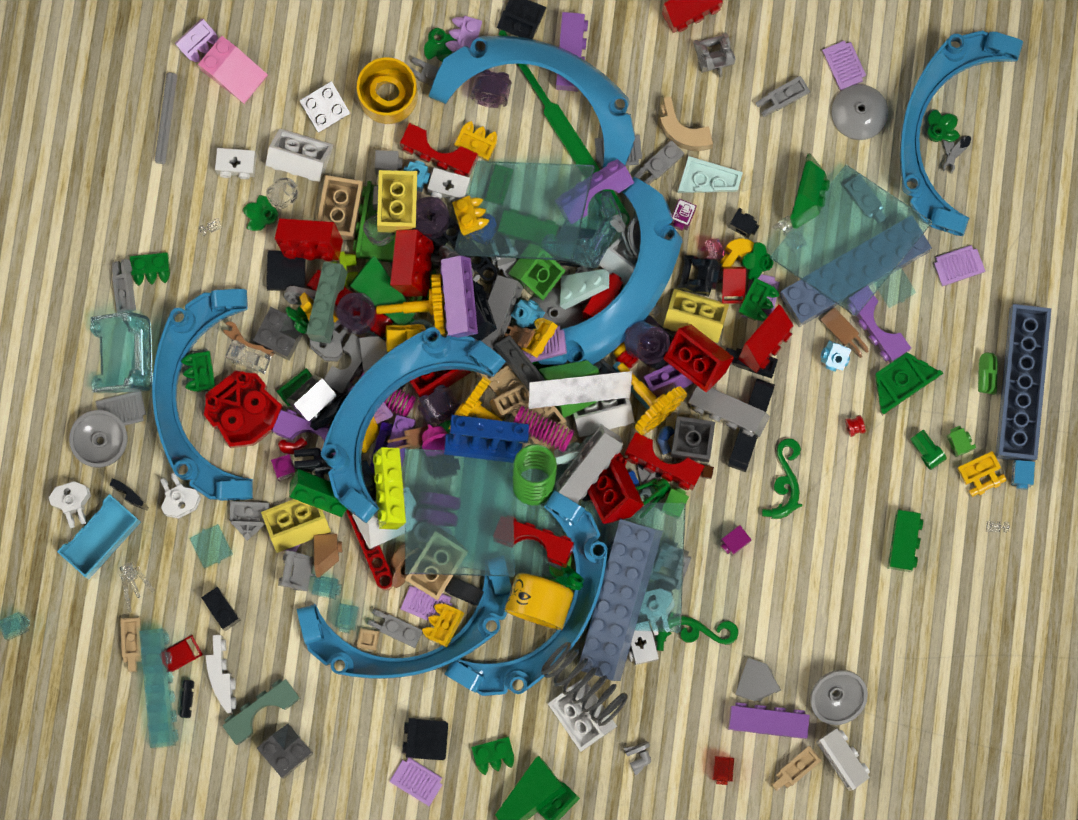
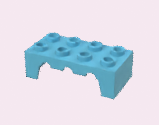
[57,494,141,579]

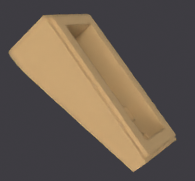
[489,384,529,418]

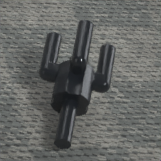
[294,448,334,479]

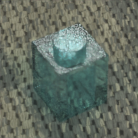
[312,575,342,600]
[335,603,360,634]
[0,612,30,641]

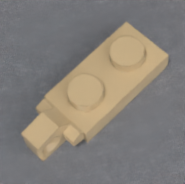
[121,617,142,673]
[771,746,822,791]

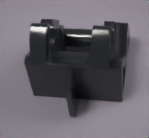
[677,255,723,297]

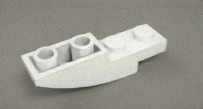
[206,635,236,714]

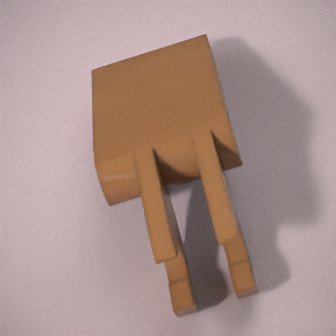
[819,307,869,358]
[223,321,275,357]
[504,325,535,348]
[387,426,428,450]

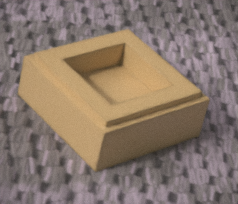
[357,628,380,651]

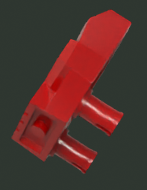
[204,370,283,448]

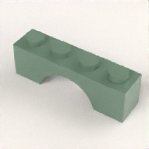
[306,262,348,344]
[223,679,301,745]

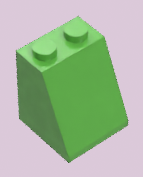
[539,360,600,418]

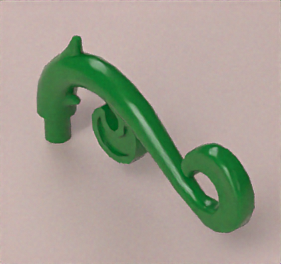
[762,438,802,519]
[655,612,739,651]

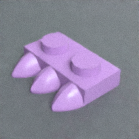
[445,16,482,52]
[174,18,218,62]

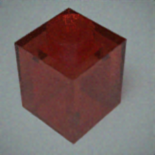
[712,756,735,785]

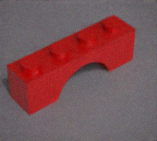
[400,123,478,177]
[624,432,705,491]
[493,516,574,568]

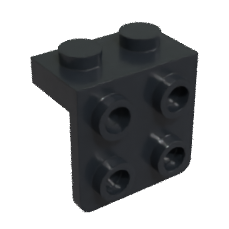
[402,718,448,760]

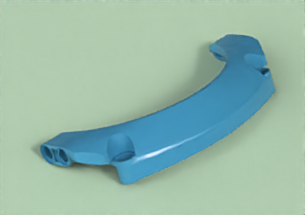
[900,31,1023,236]
[428,36,636,168]
[520,177,683,365]
[152,289,253,501]
[321,327,506,523]
[444,490,608,696]
[297,556,512,679]

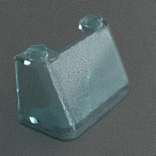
[542,191,622,268]
[90,311,152,394]

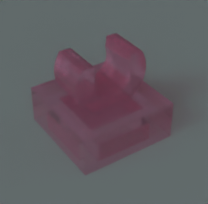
[700,239,725,259]

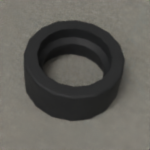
[445,577,484,606]

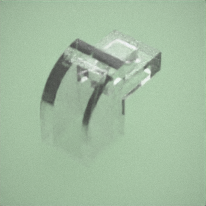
[225,340,271,374]

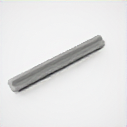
[155,72,177,164]

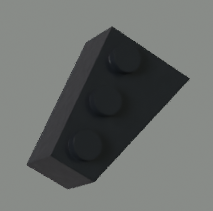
[442,280,497,341]

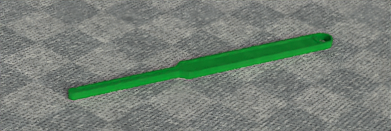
[499,30,630,226]

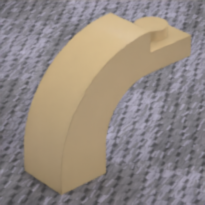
[660,97,713,151]

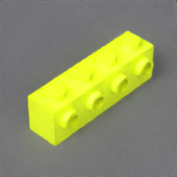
[373,447,406,530]

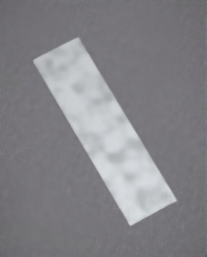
[529,371,632,409]

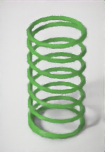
[513,444,557,505]

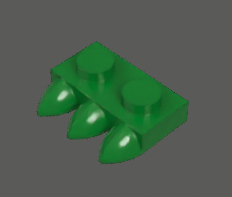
[130,252,170,286]
[738,278,779,321]
[181,351,216,393]
[471,737,514,775]
[538,782,580,820]

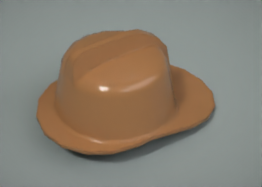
[390,544,422,588]

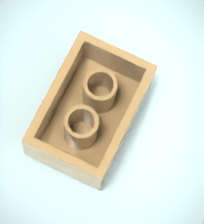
[317,175,364,241]

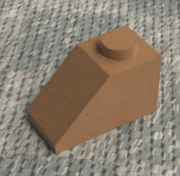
[314,534,343,577]

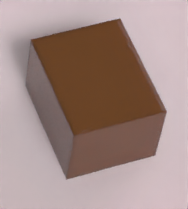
[702,465,714,480]

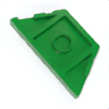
[875,352,944,416]

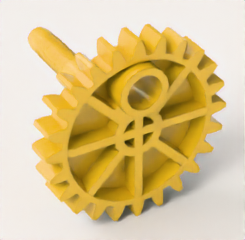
[376,274,446,336]
[617,363,687,435]
[449,376,502,429]

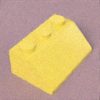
[377,170,417,233]
[663,289,729,343]
[261,499,331,553]

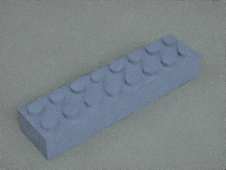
[780,216,932,327]
[995,304,1052,462]
[579,519,663,681]

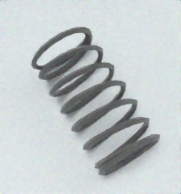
[541,642,628,726]

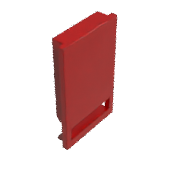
[722,267,746,304]
[159,635,203,673]

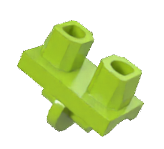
[332,251,358,289]

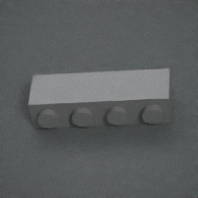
[475,275,524,353]
[688,386,770,437]
[556,425,623,503]

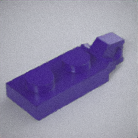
[369,422,393,476]

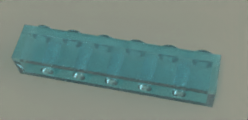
[139,628,179,749]

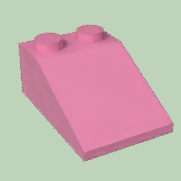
[198,36,268,104]

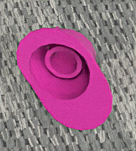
[422,424,449,459]

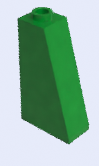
[348,256,415,325]
[495,756,566,820]

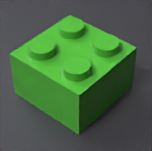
[508,244,566,300]

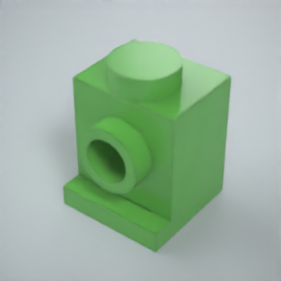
[947,426,976,457]

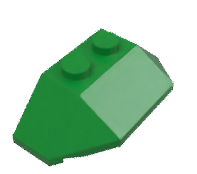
[790,153,830,229]

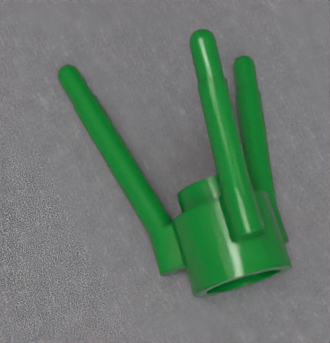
[636,478,671,519]

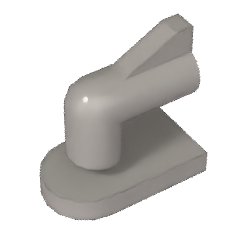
[623,742,651,775]

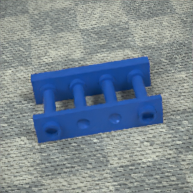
[444,415,529,463]

